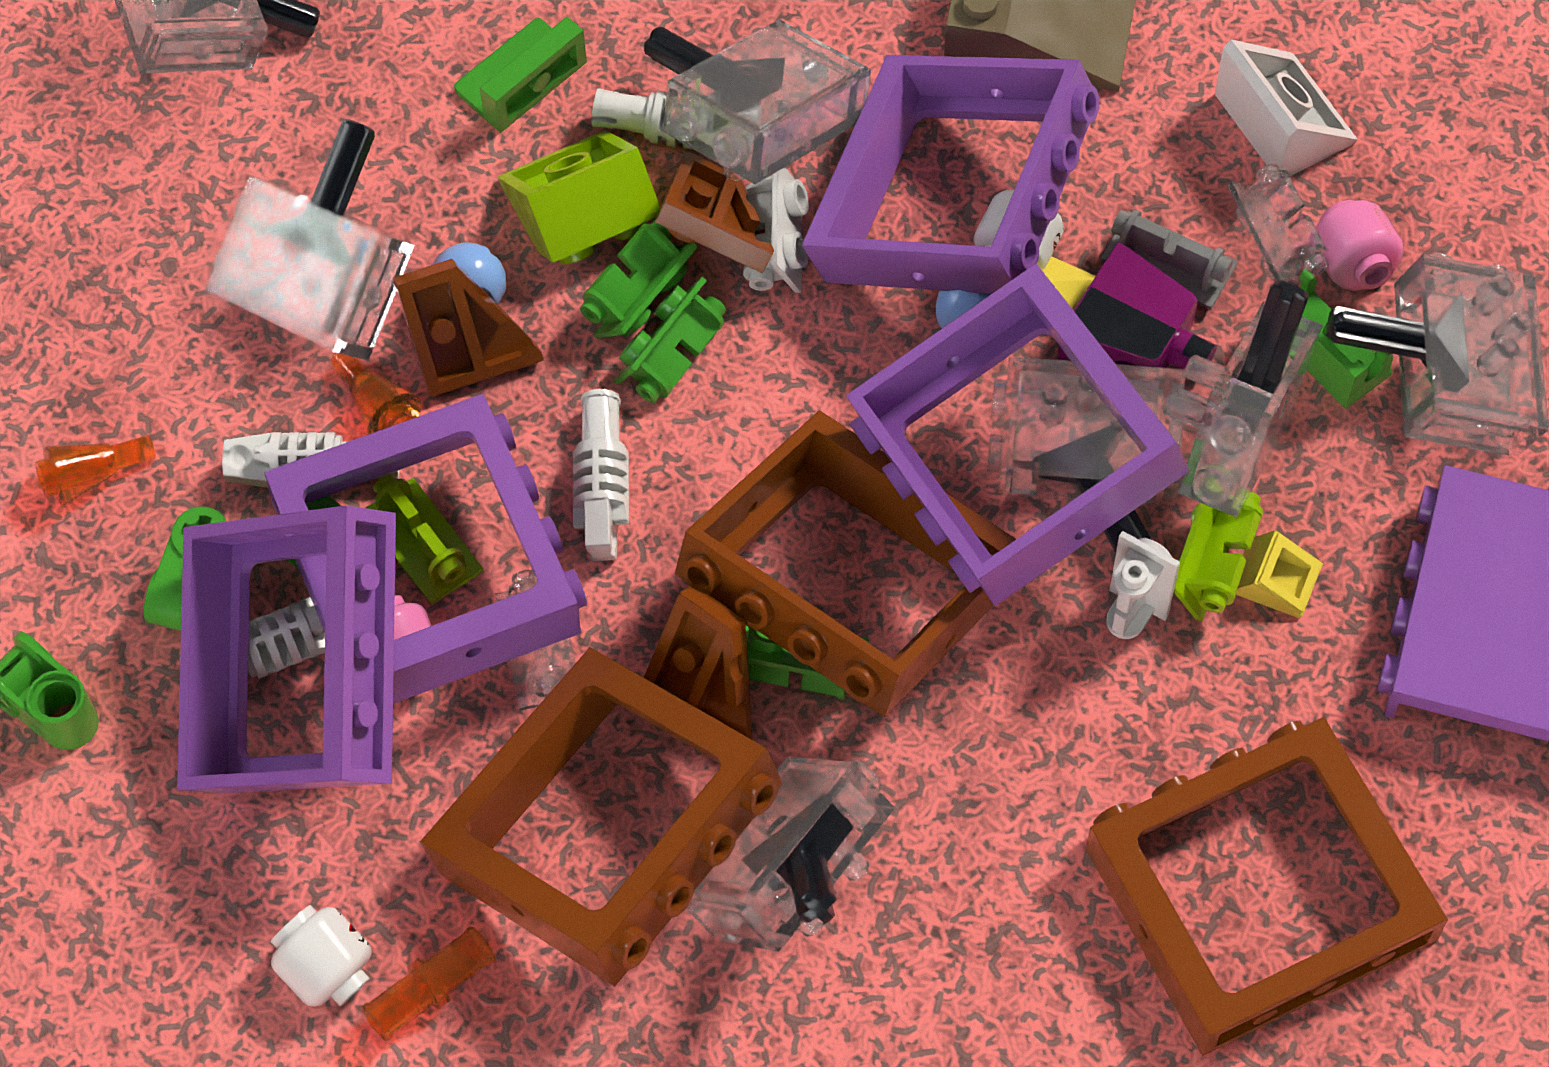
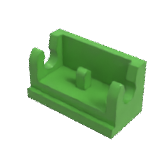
[1290,269,1393,409]

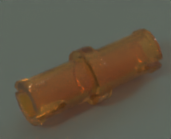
[361,927,496,1041]

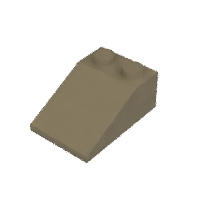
[944,0,1135,92]

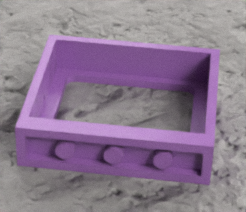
[802,55,1099,294]
[846,263,1190,606]
[264,394,587,704]
[177,505,396,793]

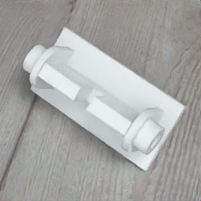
[743,159,809,293]
[1106,531,1180,639]

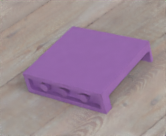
[1377,465,1549,742]

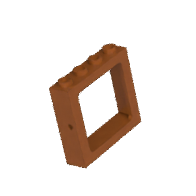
[675,410,1016,717]
[420,647,783,987]
[1086,717,1448,1056]

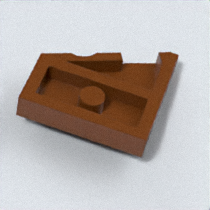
[655,150,774,274]
[393,259,544,397]
[643,584,753,740]

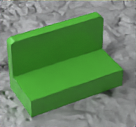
[454,17,587,133]

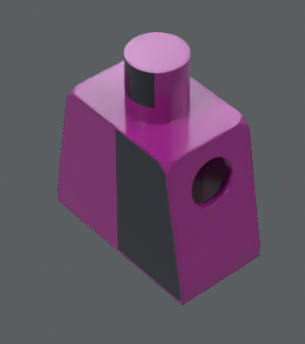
[1058,242,1217,391]

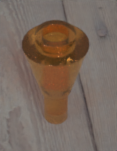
[331,347,421,435]
[35,435,156,506]

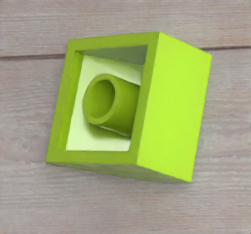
[497,130,661,265]

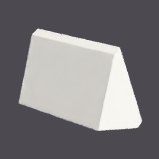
[1215,39,1358,182]

